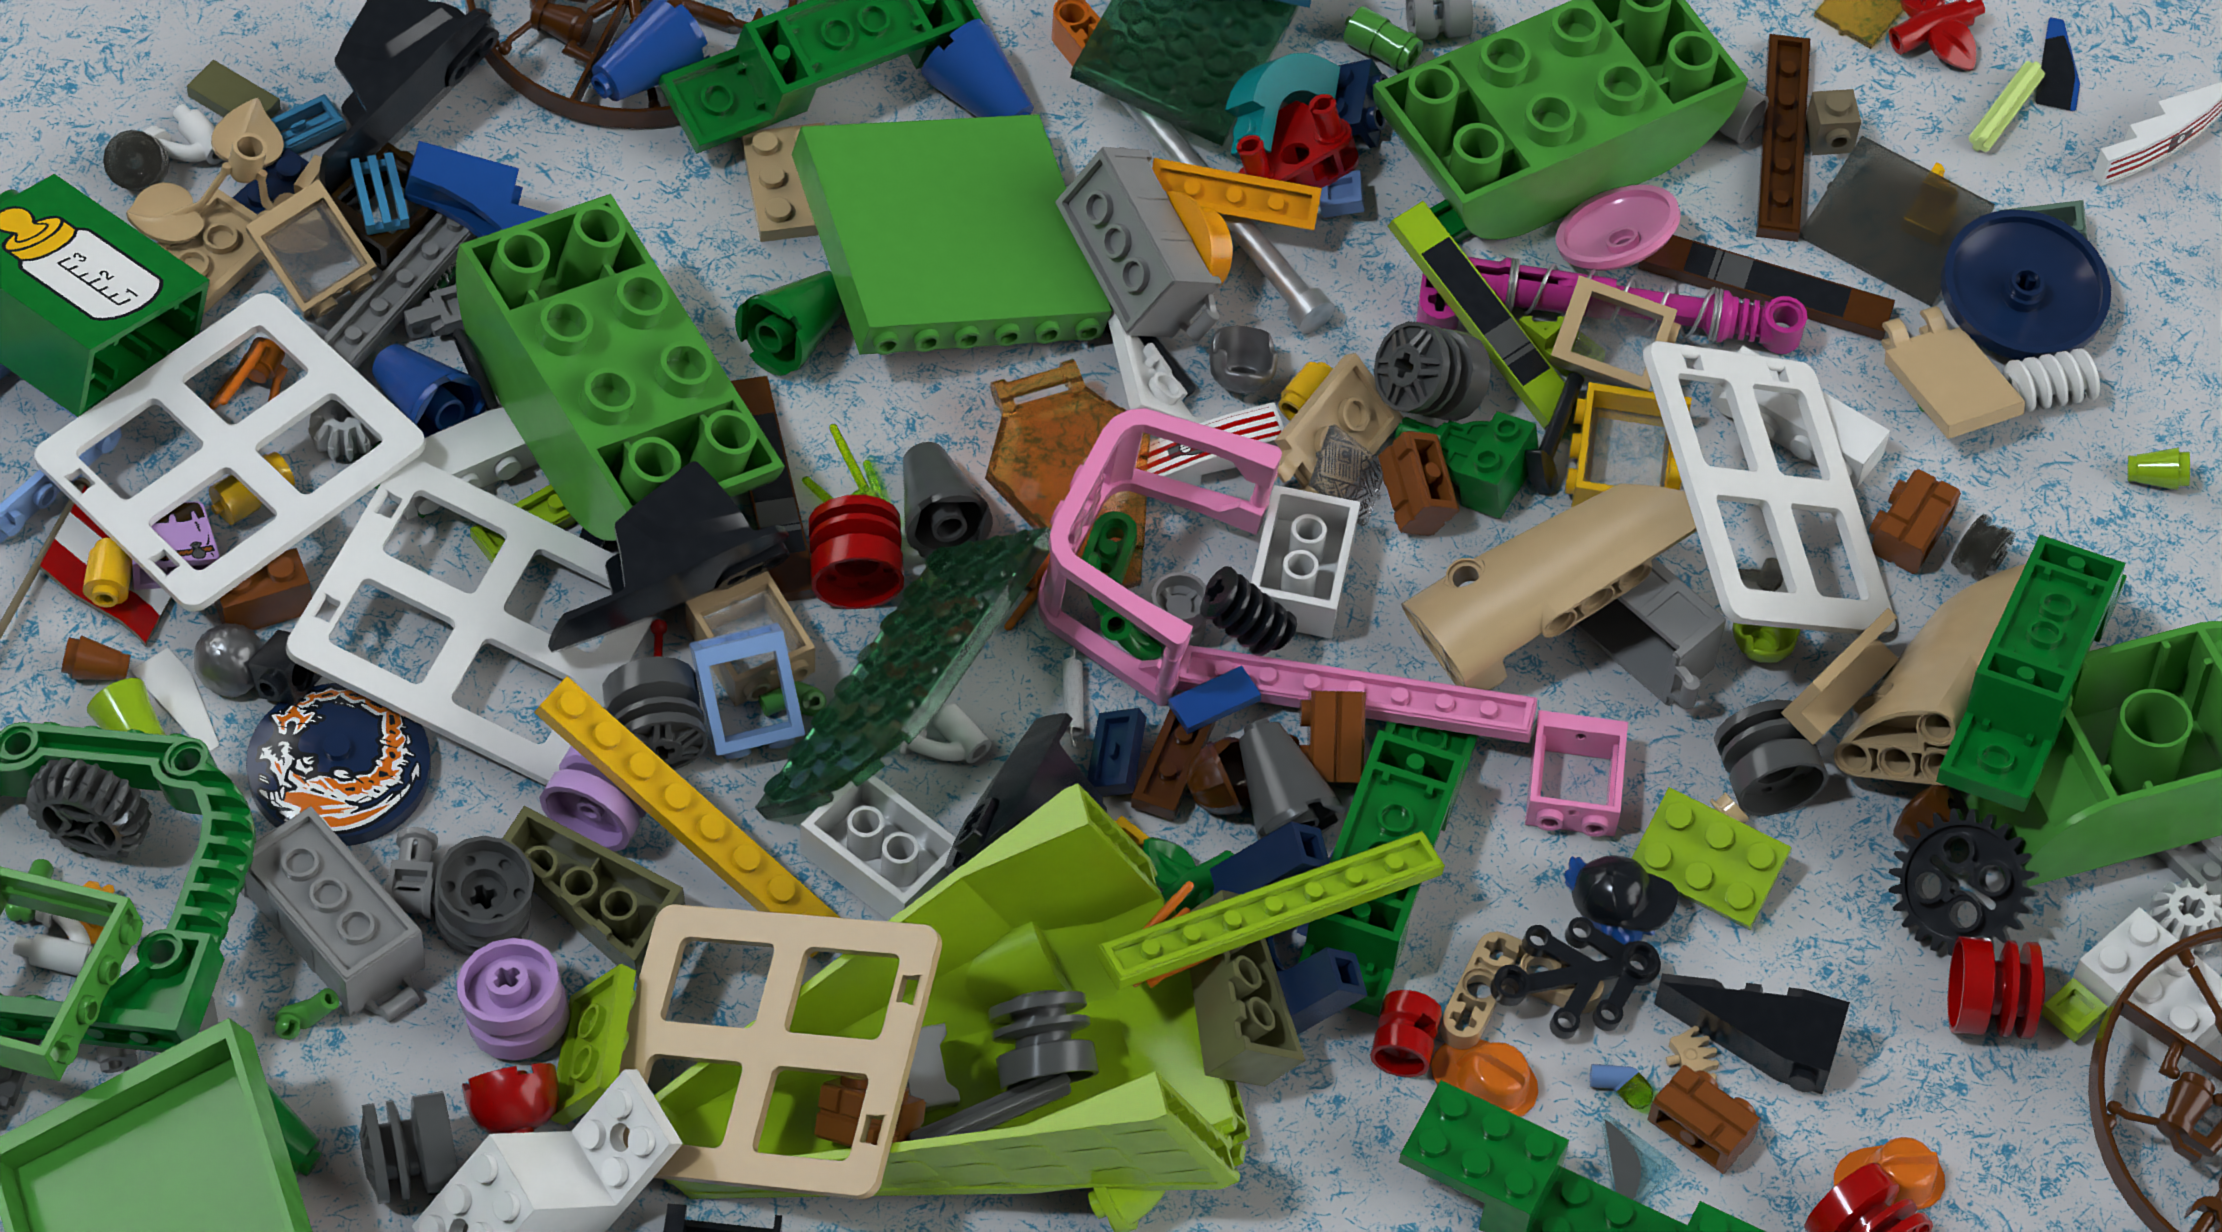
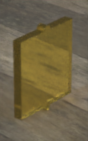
[1814,0,1904,49]

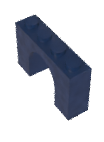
[1210,821,1368,1035]

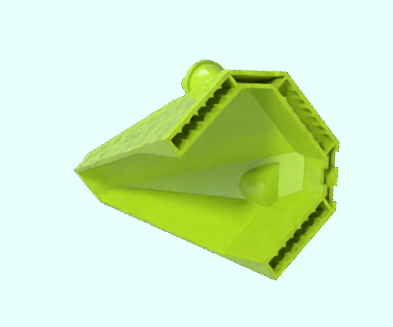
[654,783,1250,1232]

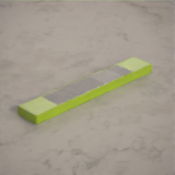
[1387,201,1576,429]

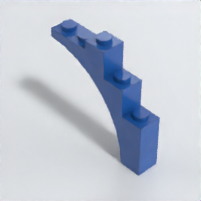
[403,141,549,238]

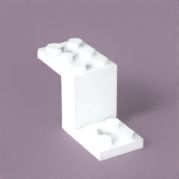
[412,1069,683,1232]

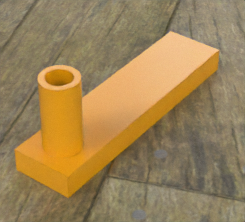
[1152,158,1322,231]

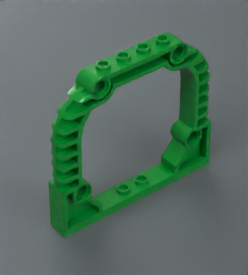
[0,722,256,1053]

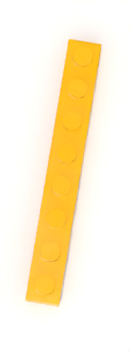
[534,676,840,958]

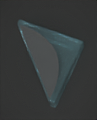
[1601,1113,1676,1204]

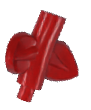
[1889,0,1985,71]

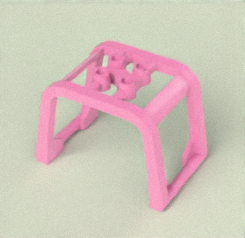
[1037,408,1282,706]

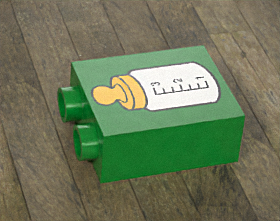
[0,174,210,417]

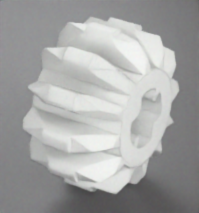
[308,400,380,462]
[2149,878,2222,955]

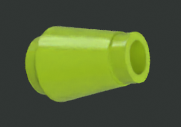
[2127,447,2190,490]

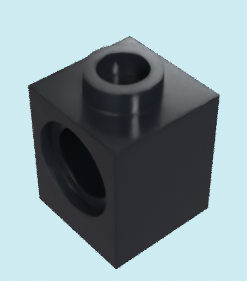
[248,630,322,706]

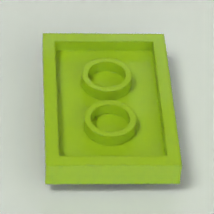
[1631,787,1792,930]
[550,964,637,1125]

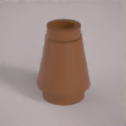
[61,635,131,681]

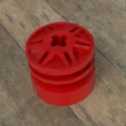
[808,495,904,609]
[1947,936,2046,1039]
[1804,1163,1933,1232]

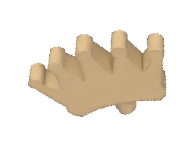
[1666,1026,1719,1080]

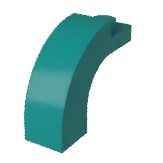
[1225,53,1341,160]

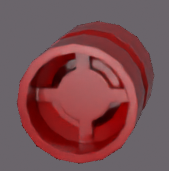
[1370,990,1442,1078]

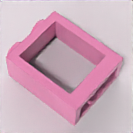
[1525,710,1628,837]

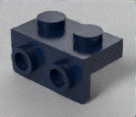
[1335,58,1388,148]

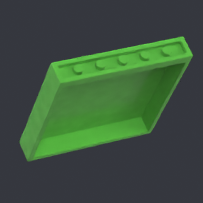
[791,114,1112,355]
[0,1018,313,1232]

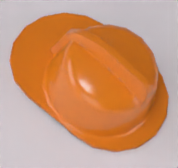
[1431,1039,1538,1117]
[1834,1137,1945,1210]

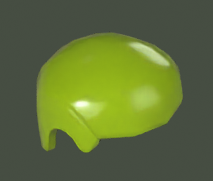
[1732,622,1801,663]

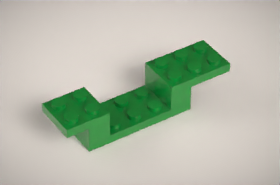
[658,0,985,154]
[1936,535,2127,812]
[1298,721,1479,1017]
[1399,1080,1766,1232]

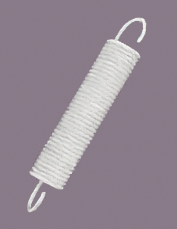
[1063,646,1084,748]

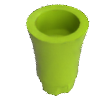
[87,678,166,735]

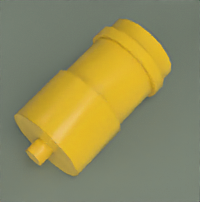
[208,452,295,525]

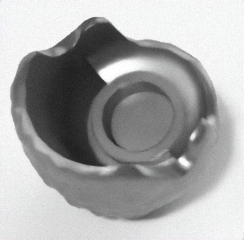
[1209,325,1278,393]
[194,623,263,697]

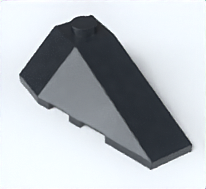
[1654,973,1850,1094]

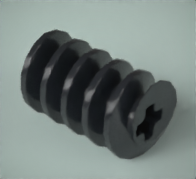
[1200,566,1297,656]

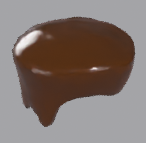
[1893,785,1954,848]

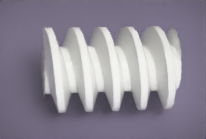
[2003,348,2100,412]

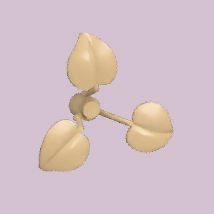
[126,98,330,254]

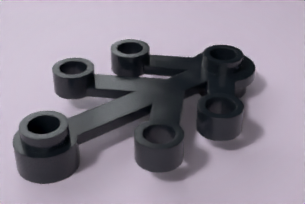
[1490,917,1661,1039]

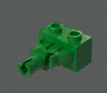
[1395,411,1539,519]

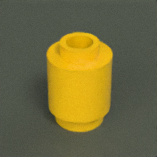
[1278,362,1333,421]
[83,538,133,607]

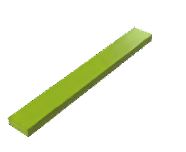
[1096,831,1445,990]

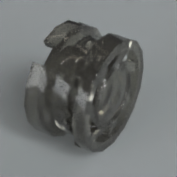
[103,130,170,192]
[1951,514,2015,582]

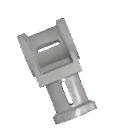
[385,827,438,919]

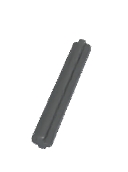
[907,1073,1071,1141]

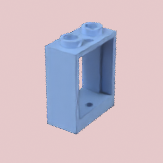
[689,623,805,759]

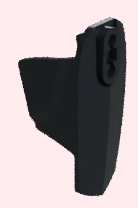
[319,0,499,196]
[548,461,790,653]
[945,713,1107,875]

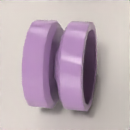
[539,746,647,852]
[456,938,570,1061]

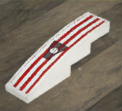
[2092,82,2222,187]
[1114,402,1284,503]

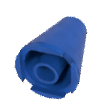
[591,0,710,101]
[921,19,1034,117]
[372,344,486,438]

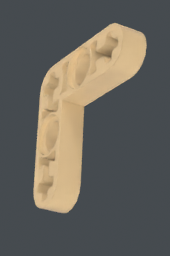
[1440,931,1604,1049]

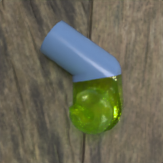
[1590,1064,1653,1109]

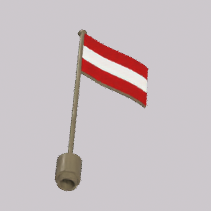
[0,477,172,647]

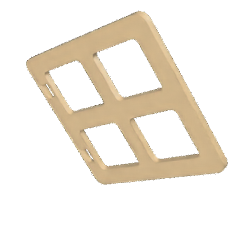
[619,904,942,1200]

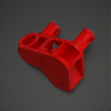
[1237,94,1360,188]

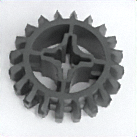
[24,758,152,860]

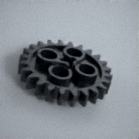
[1888,808,2039,956]

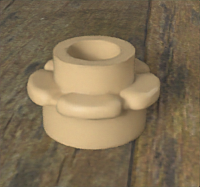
[1710,792,1750,824]

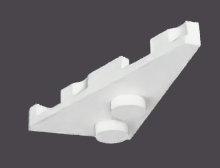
[1108,303,1207,423]

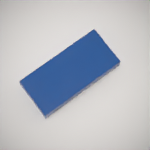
[1168,666,1261,734]

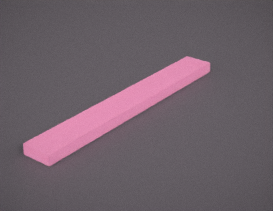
[1177,645,1537,743]

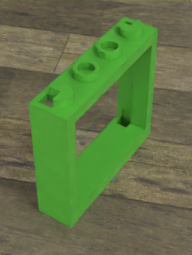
[0,866,144,1081]

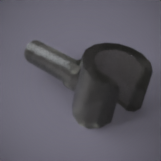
[1738,558,1784,592]

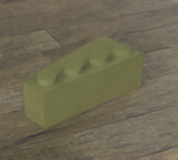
[502,806,685,983]
[1189,890,1306,1087]

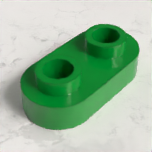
[1081,511,1137,585]

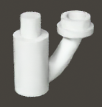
[139,104,223,165]
[894,697,992,763]
[13,910,93,976]

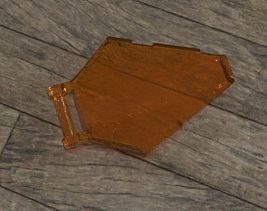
[985,359,1150,589]

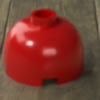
[462,1063,559,1134]

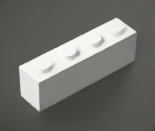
[1710,346,1890,489]
[397,405,538,520]

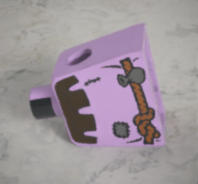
[132,501,219,590]

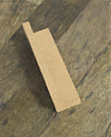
[1781,608,1899,745]

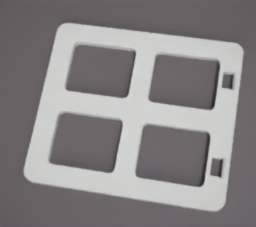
[34,293,425,612]
[1643,341,1896,637]
[286,458,656,785]

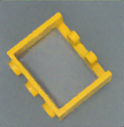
[1565,382,1692,508]

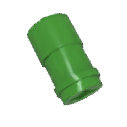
[1343,6,1424,72]

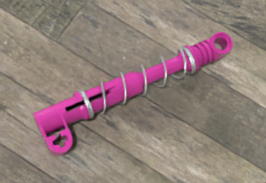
[1416,257,1808,354]

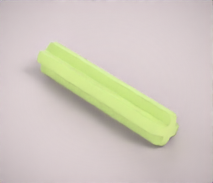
[1969,61,2045,152]

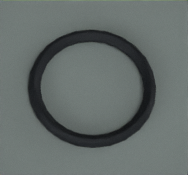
[453,328,499,411]

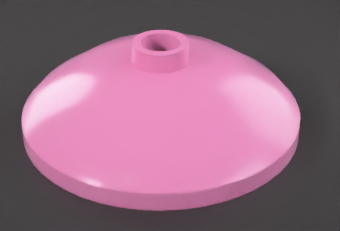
[1556,185,1681,271]

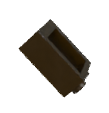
[320,142,437,271]

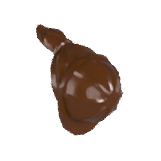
[1186,734,1300,815]

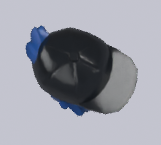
[1564,855,1678,945]

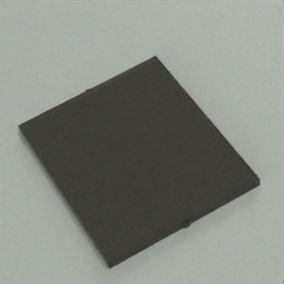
[1799,136,1995,307]

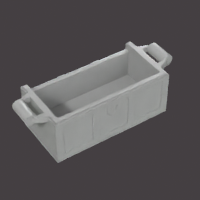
[1055,147,1222,341]
[1574,558,1726,709]
[240,806,425,1022]

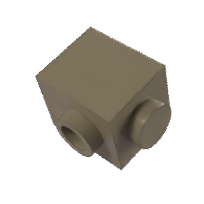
[1806,89,1861,156]

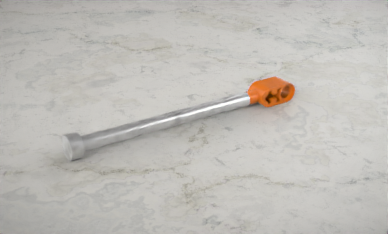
[1051,0,1335,334]

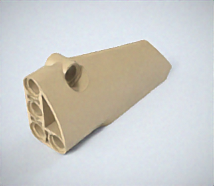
[1401,484,1697,690]
[1833,564,2026,785]

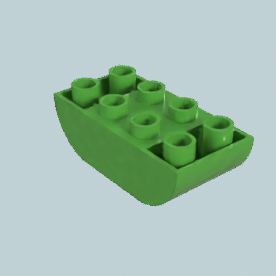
[1373,0,1748,240]
[456,194,785,541]
[1959,621,2222,887]

